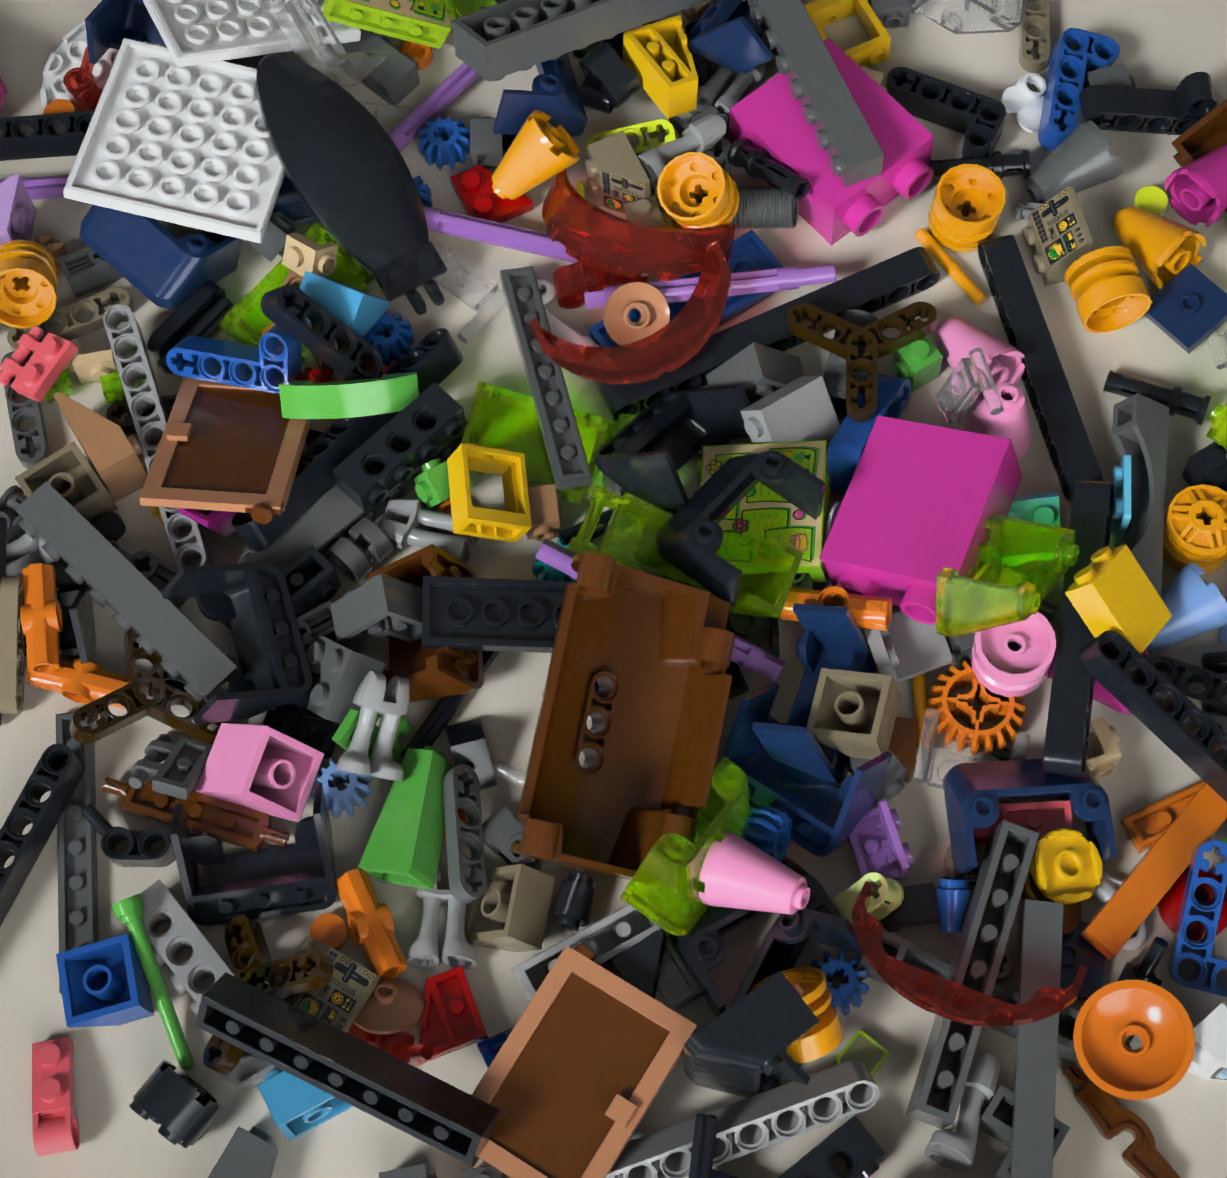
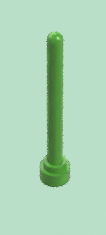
[111,894,194,1071]

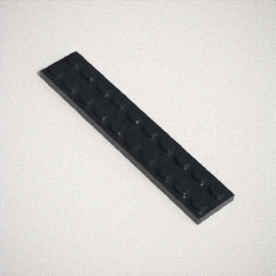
[421,576,780,658]

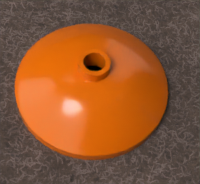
[1073,980,1195,1100]

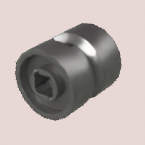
[327,517,394,583]

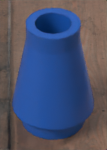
[935,877,972,933]

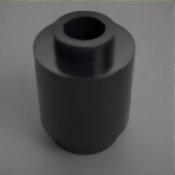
[552,872,598,931]

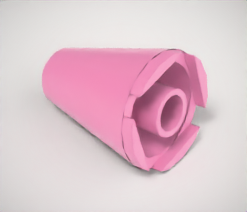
[935,317,1025,405]
[964,382,1032,461]
[698,831,810,915]

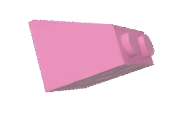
[196,723,324,822]

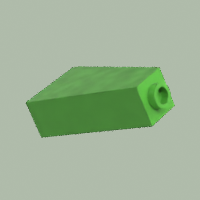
[358,746,455,890]

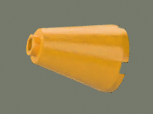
[491,110,580,200]
[1113,206,1206,289]

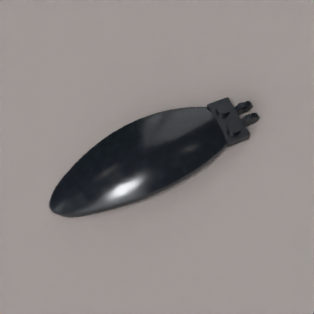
[256,54,448,315]

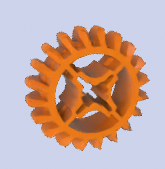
[927,660,1026,756]

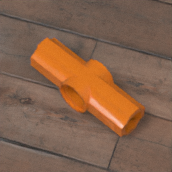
[20,563,63,674]
[779,586,893,631]
[26,659,128,709]
[335,868,408,981]

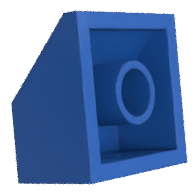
[56,933,154,1028]

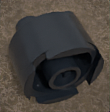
[129,1059,223,1148]

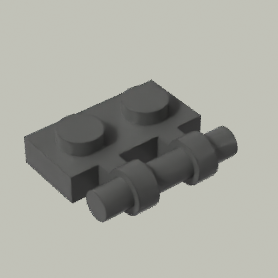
[128,734,213,800]

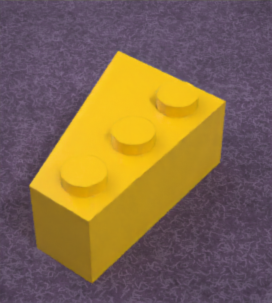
[622,15,698,119]

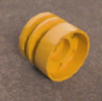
[657,152,740,235]
[928,164,1006,253]
[0,239,58,329]
[1064,246,1152,333]
[1163,484,1227,576]
[748,967,844,1064]

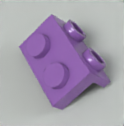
[847,799,913,884]

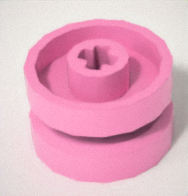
[971,604,1056,697]

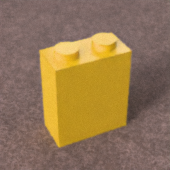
[1065,544,1173,654]

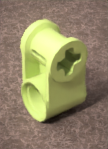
[831,872,904,936]

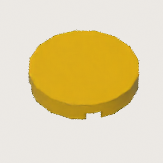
[1030,828,1103,905]

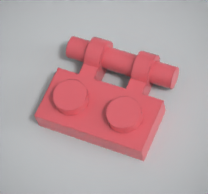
[0,325,78,403]

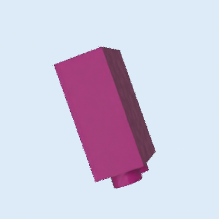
[729,38,934,246]
[819,416,1022,625]

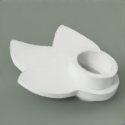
[1000,73,1047,133]

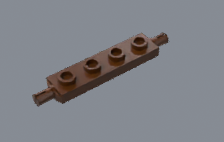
[102,777,290,852]

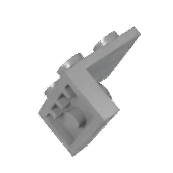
[863,611,954,684]

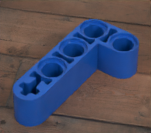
[1038,28,1120,151]
[166,324,302,393]
[827,374,911,496]
[1168,840,1227,997]

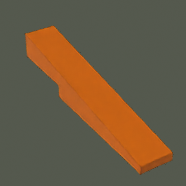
[1079,782,1227,960]

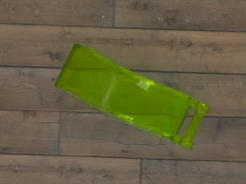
[568,486,804,618]

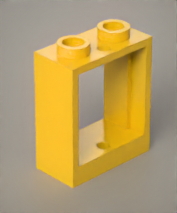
[804,0,892,67]
[447,443,532,543]

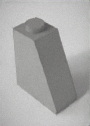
[740,375,840,442]

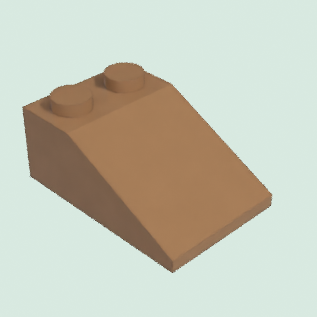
[53,392,148,502]

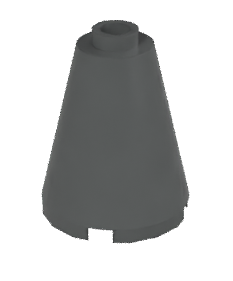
[1026,120,1122,203]

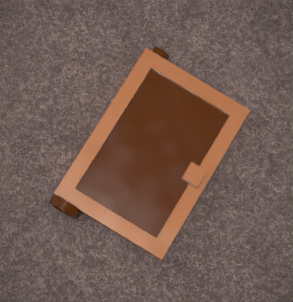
[139,366,313,524]
[465,944,698,1178]

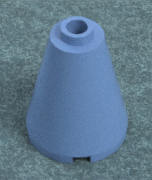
[1148,562,1227,654]

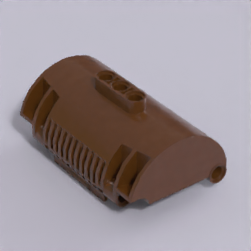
[510,552,736,888]

